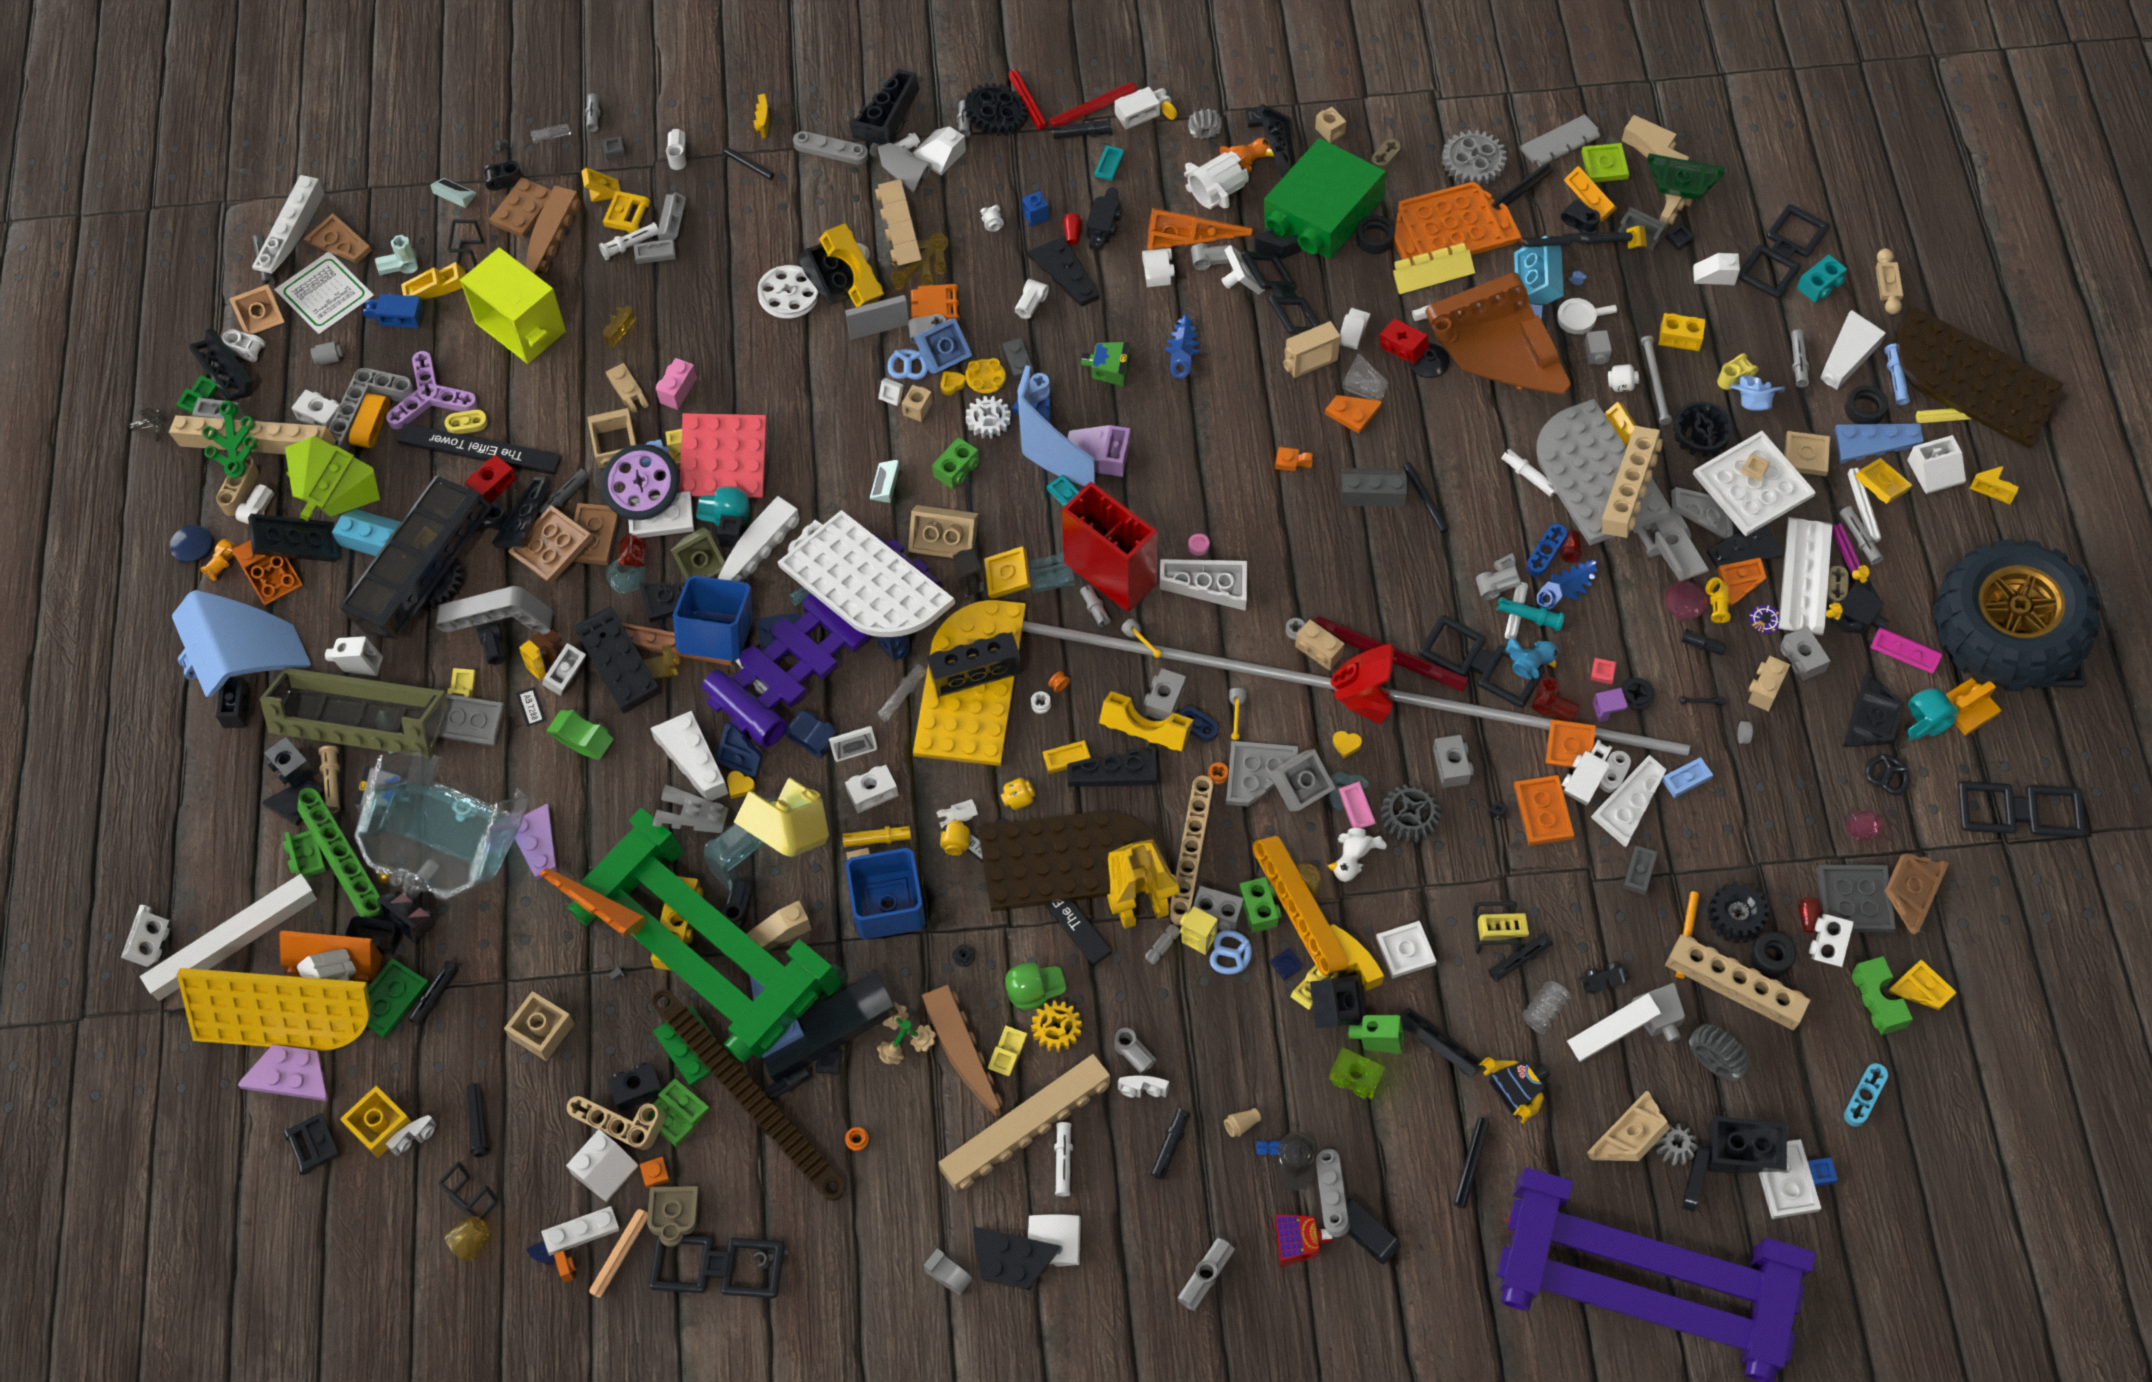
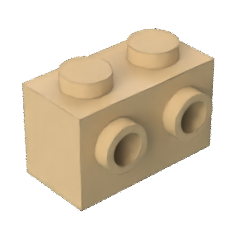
[1295,620,1345,671]
[1748,656,1790,712]

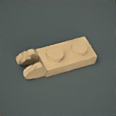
[606,363,648,414]

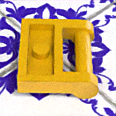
[603,191,651,233]

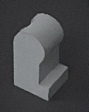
[924,1248,972,1295]

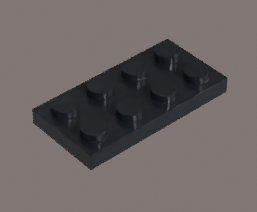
[248,513,339,562]

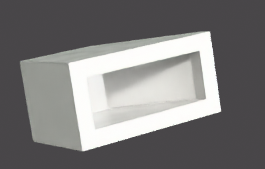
[1693,253,1740,285]

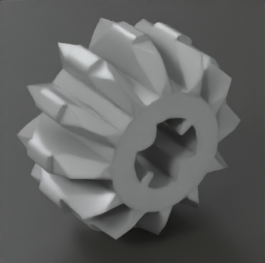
[1188,108,1222,140]
[1656,1124,1698,1166]

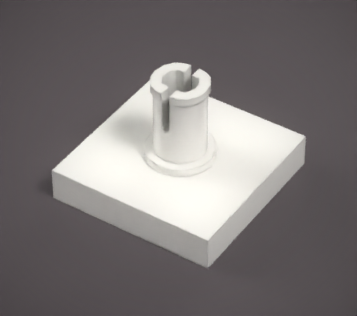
[1221,245,1265,295]

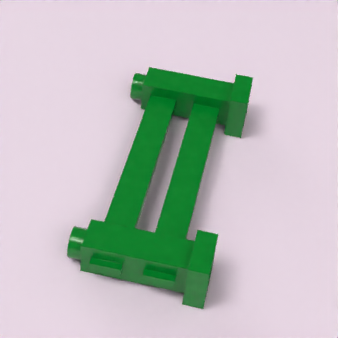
[567,808,842,1063]

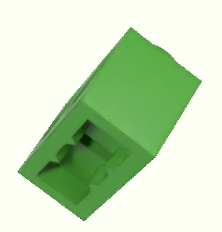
[932,437,979,489]
[1239,877,1281,933]

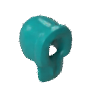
[696,486,750,526]
[1907,688,1959,742]

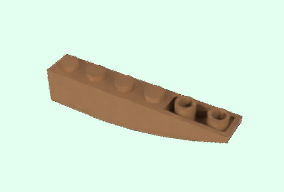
[526,186,581,279]
[922,985,1003,1117]

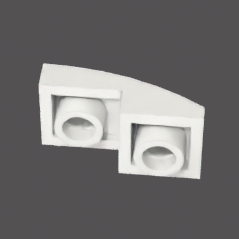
[1118,1076,1169,1098]
[386,1115,437,1156]

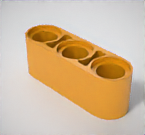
[349,393,390,448]

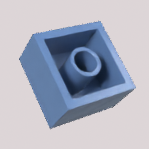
[913,318,972,373]

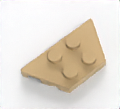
[1587,1091,1670,1161]

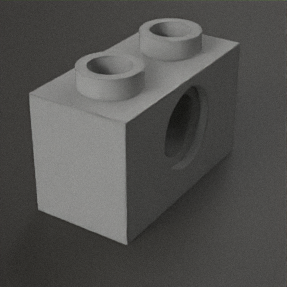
[1780,626,1830,681]
[1144,668,1186,720]
[1433,735,1473,788]

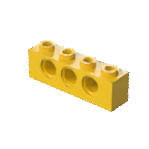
[651,876,703,970]

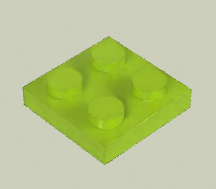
[1581,143,1629,182]

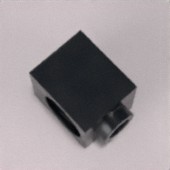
[717,515,745,548]

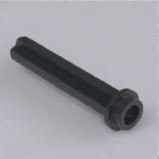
[466,1083,489,1158]

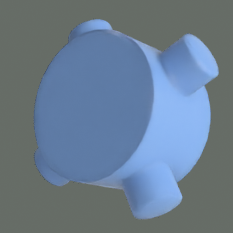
[1569,271,1587,285]

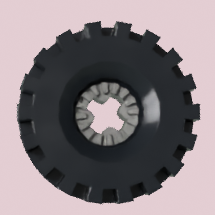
[1707,881,1770,944]

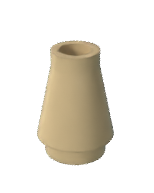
[1224,1108,1261,1137]

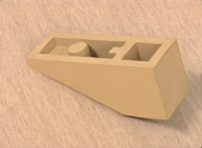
[746,901,811,951]

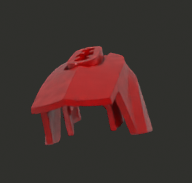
[1331,643,1397,724]

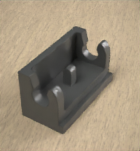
[1618,207,1666,251]

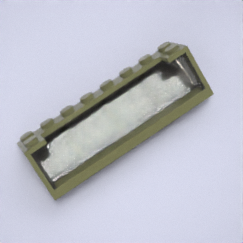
[260,668,448,758]

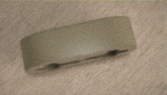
[1371,139,1401,170]
[1827,566,1848,604]

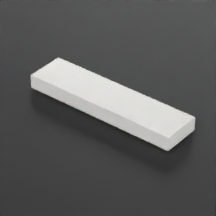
[1567,993,1662,1062]

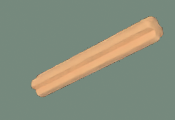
[589,1209,648,1298]

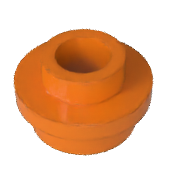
[845,1127,869,1151]

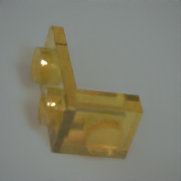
[643,645,680,680]

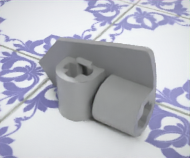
[878,143,931,193]

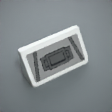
[829,726,877,762]

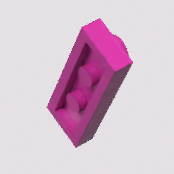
[1870,627,1943,674]

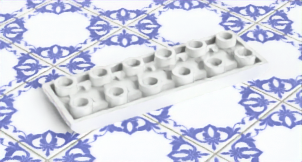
[1778,517,1832,635]

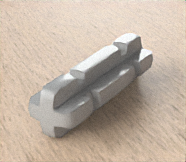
[1145,924,1180,964]

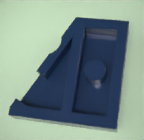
[715,721,763,777]

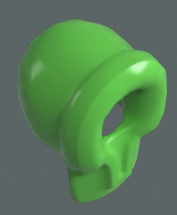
[1005,962,1066,1010]

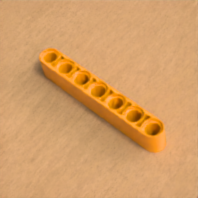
[1253,836,1348,975]

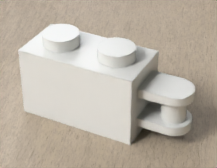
[1115,87,1172,130]
[1562,740,1612,805]

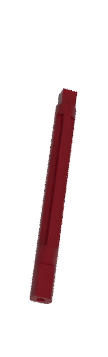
[1314,616,1469,692]

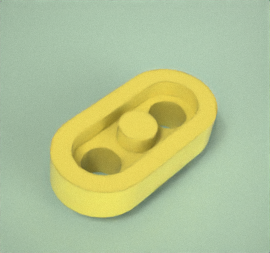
[445,410,488,434]

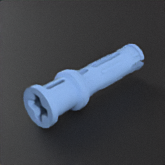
[1884,343,1910,405]

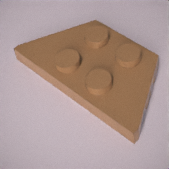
[1885,853,1949,935]

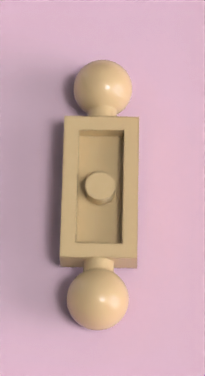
[1875,248,1903,315]

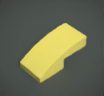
[665,429,682,470]
[447,668,477,698]
[987,1025,1028,1077]

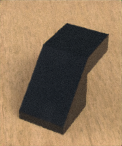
[1254,229,1301,259]

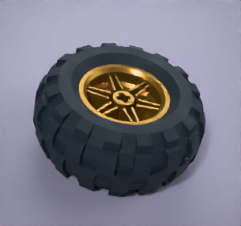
[1933,539,2100,691]

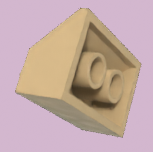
[908,505,979,560]

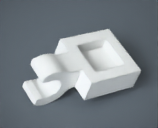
[937,799,978,828]

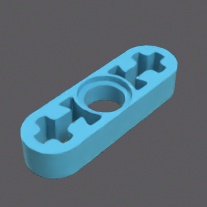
[1844,1063,1888,1127]

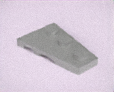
[1671,487,1733,539]

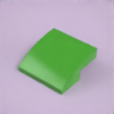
[648,1079,709,1147]

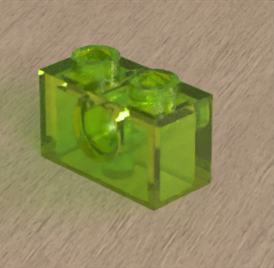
[1329,1047,1385,1099]

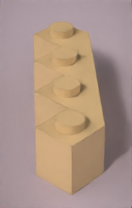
[875,179,921,266]

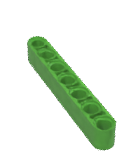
[297,788,381,919]

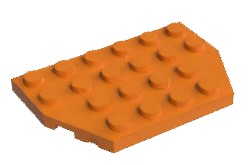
[1394,181,1522,265]

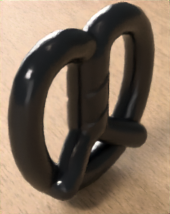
[1865,754,1910,795]

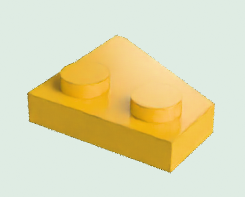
[1888,960,1957,1010]

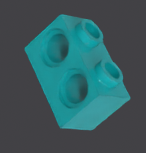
[1797,254,1847,303]

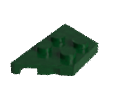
[1647,153,1726,200]

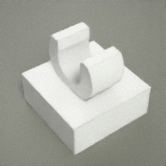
[879,378,904,406]

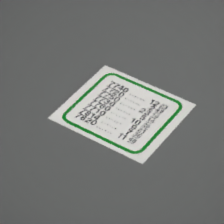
[274,252,374,334]

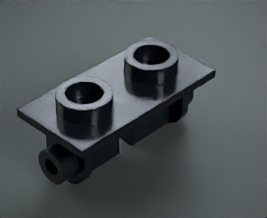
[1578,961,1630,994]

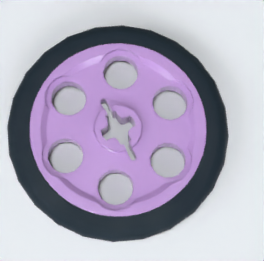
[601,444,680,520]

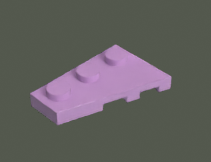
[507,803,557,880]

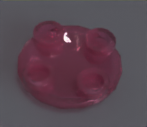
[1664,581,1708,621]

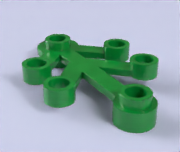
[202,401,258,478]

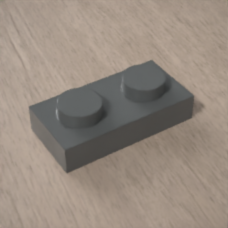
[1002,338,1034,380]
[1623,845,1657,895]

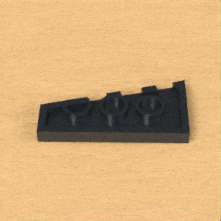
[1257,104,1298,178]
[492,477,551,548]
[1067,744,1157,787]

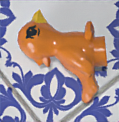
[1219,138,1274,173]

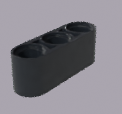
[1334,1198,1401,1265]

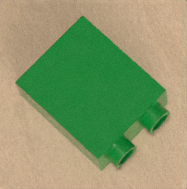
[1264,138,1386,260]

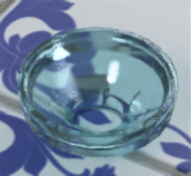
[606,556,646,593]

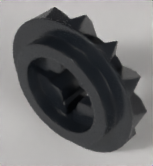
[1620,678,1655,711]

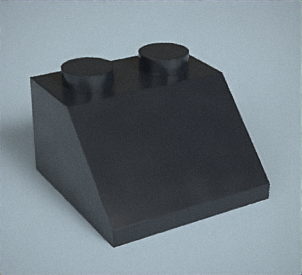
[1310,975,1366,1028]

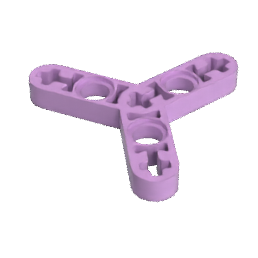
[386,351,478,429]

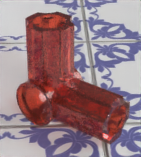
[1531,677,1580,722]

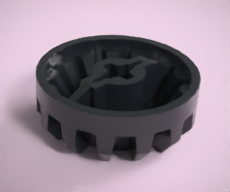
[1673,402,1733,457]

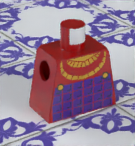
[1274,1215,1332,1267]

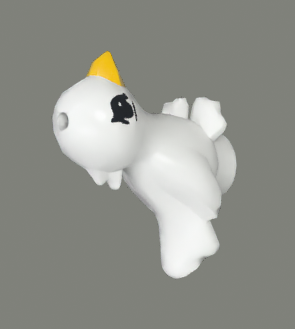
[1327,828,1387,882]

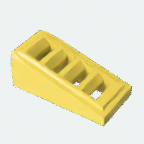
[1477,913,1529,941]

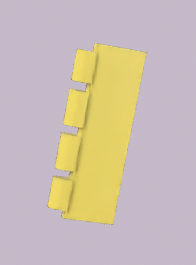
[1393,243,1475,294]

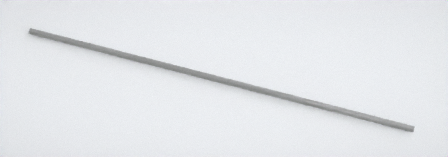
[1022,621,1690,756]

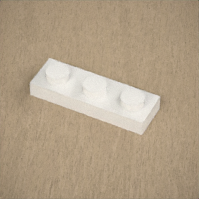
[541,1206,619,1256]

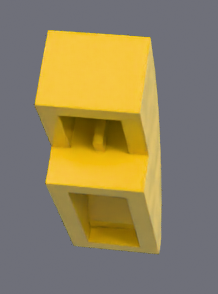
[401,262,466,300]
[1330,924,1384,991]

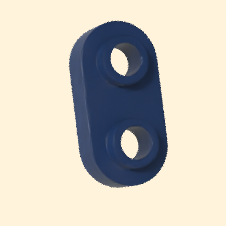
[1179,707,1218,742]

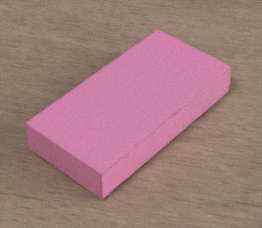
[1338,781,1376,829]

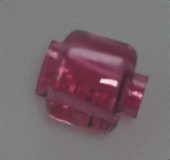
[1846,810,1882,841]

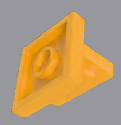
[1946,678,2002,736]

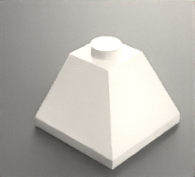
[912,126,966,175]

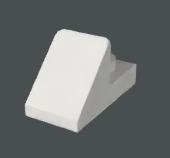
[1340,308,1370,350]

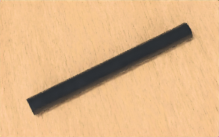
[1403,462,1448,533]

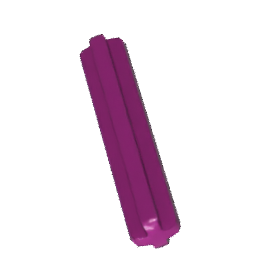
[1832,523,1862,581]

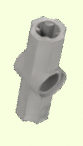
[1177,1238,1235,1311]

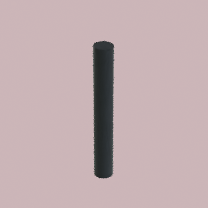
[723,147,774,180]

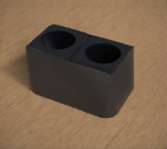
[345,916,401,955]

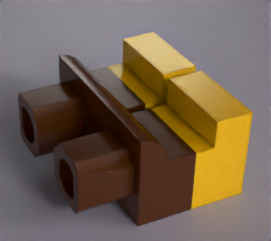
[519,630,564,681]

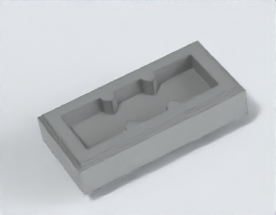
[634,239,676,264]

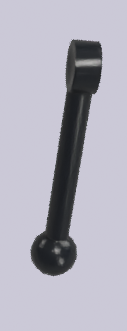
[1679,696,1725,706]

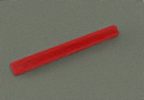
[1050,82,1137,126]

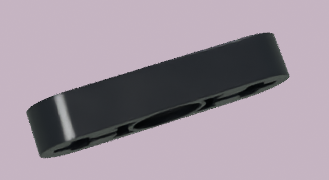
[1682,1143,1711,1212]

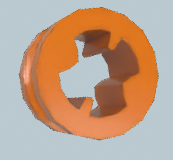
[1048,671,1070,693]
[1208,762,1228,785]

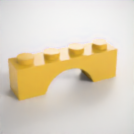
[819,223,884,307]
[1099,691,1193,752]

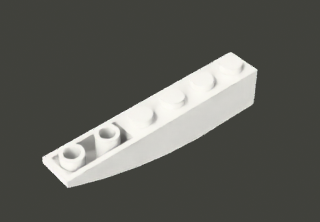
[252,175,325,274]
[718,496,800,582]

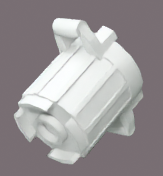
[1184,151,1249,210]

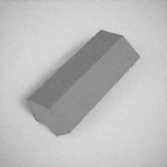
[657,192,686,241]

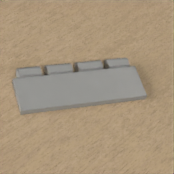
[1520,114,1600,167]

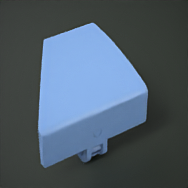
[1017,365,1095,486]
[172,590,311,697]

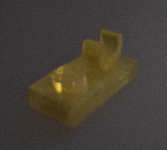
[602,305,636,349]

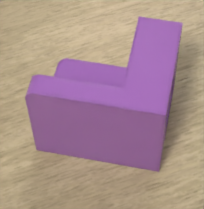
[1592,688,1628,723]

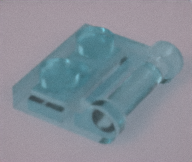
[1028,551,1075,594]

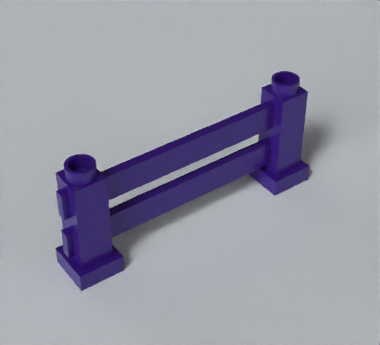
[1496,1167,1816,1382]

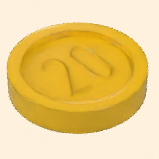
[1161,101,1177,120]

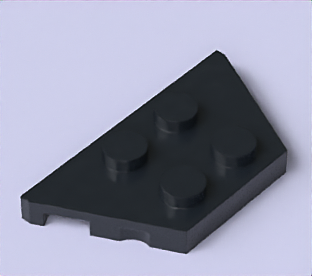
[1843,672,1905,747]
[973,1227,1063,1291]

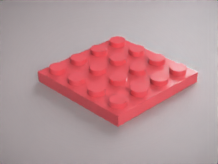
[679,413,767,499]

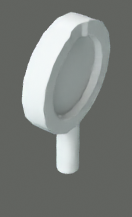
[1557,298,1617,334]

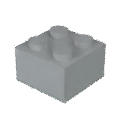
[1269,749,1336,811]

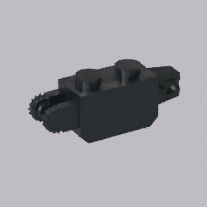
[1086,187,1122,251]

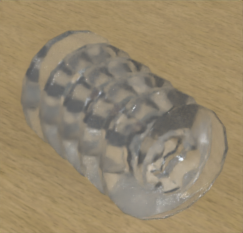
[1522,981,1571,1034]

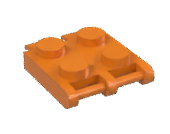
[911,284,960,323]

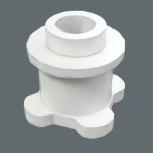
[981,205,1004,232]

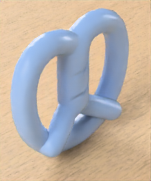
[887,349,928,380]
[1210,930,1252,974]

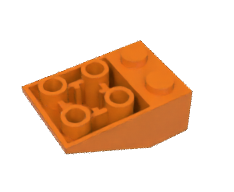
[232,540,303,606]

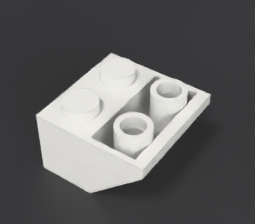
[1907,435,1966,494]

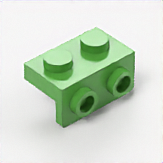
[283,831,326,878]

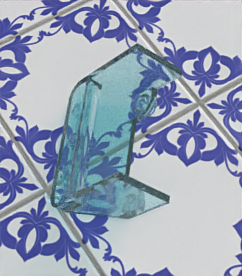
[704,798,777,892]

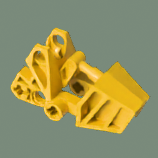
[1107,839,1180,929]

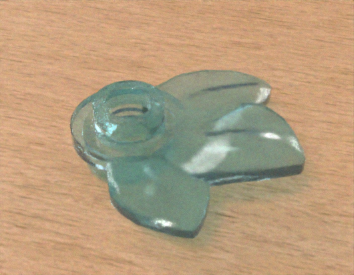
[1329,772,1369,812]

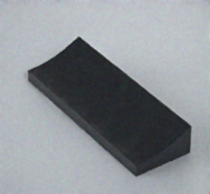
[761,972,899,1082]

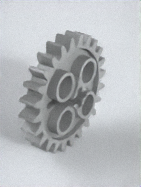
[1442,130,1507,186]

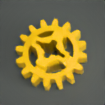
[1031,1001,1082,1052]

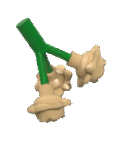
[877,1002,936,1065]

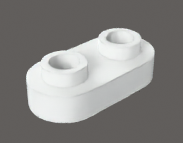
[1599,751,1631,793]

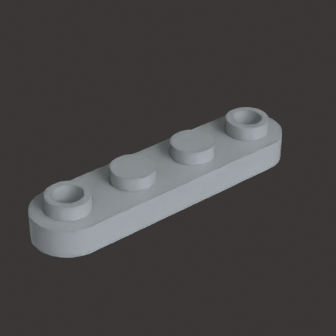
[793,131,868,165]
[1316,1149,1350,1237]

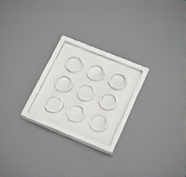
[1693,431,1816,536]

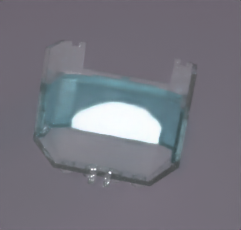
[354,750,530,900]

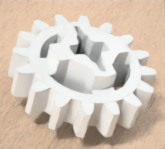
[966,396,1011,439]

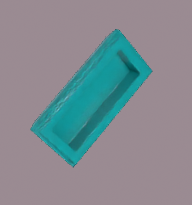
[1094,145,1125,181]

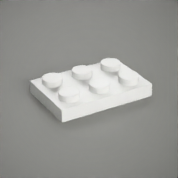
[629,491,694,539]
[1759,1139,1821,1219]

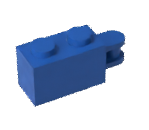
[362,294,424,328]

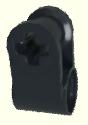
[483,160,524,191]
[1561,200,1600,234]

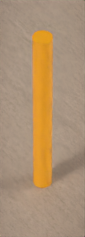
[1675,892,1699,979]

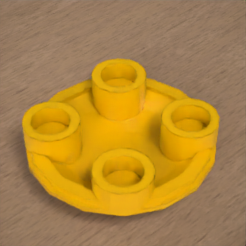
[965,358,1006,393]

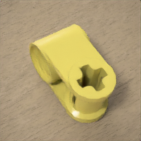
[1717,353,1759,390]

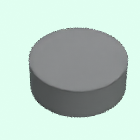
[1738,721,1753,744]

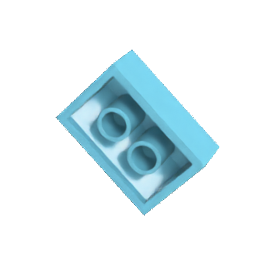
[1514,235,1564,304]
[332,509,401,556]

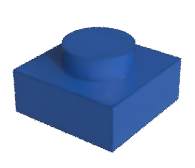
[1807,1157,1838,1187]

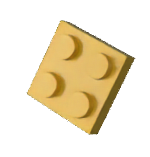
[1854,458,1912,504]
[984,546,1031,599]

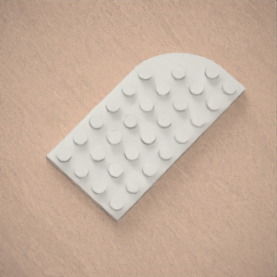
[778,510,955,637]

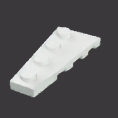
[1591,755,1666,847]

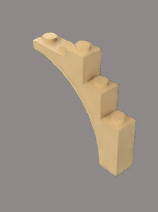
[1622,115,1697,230]

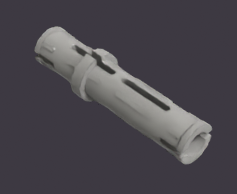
[1791,329,1809,388]
[1840,506,1884,565]

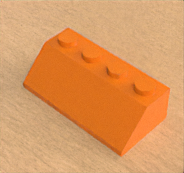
[280,931,383,983]

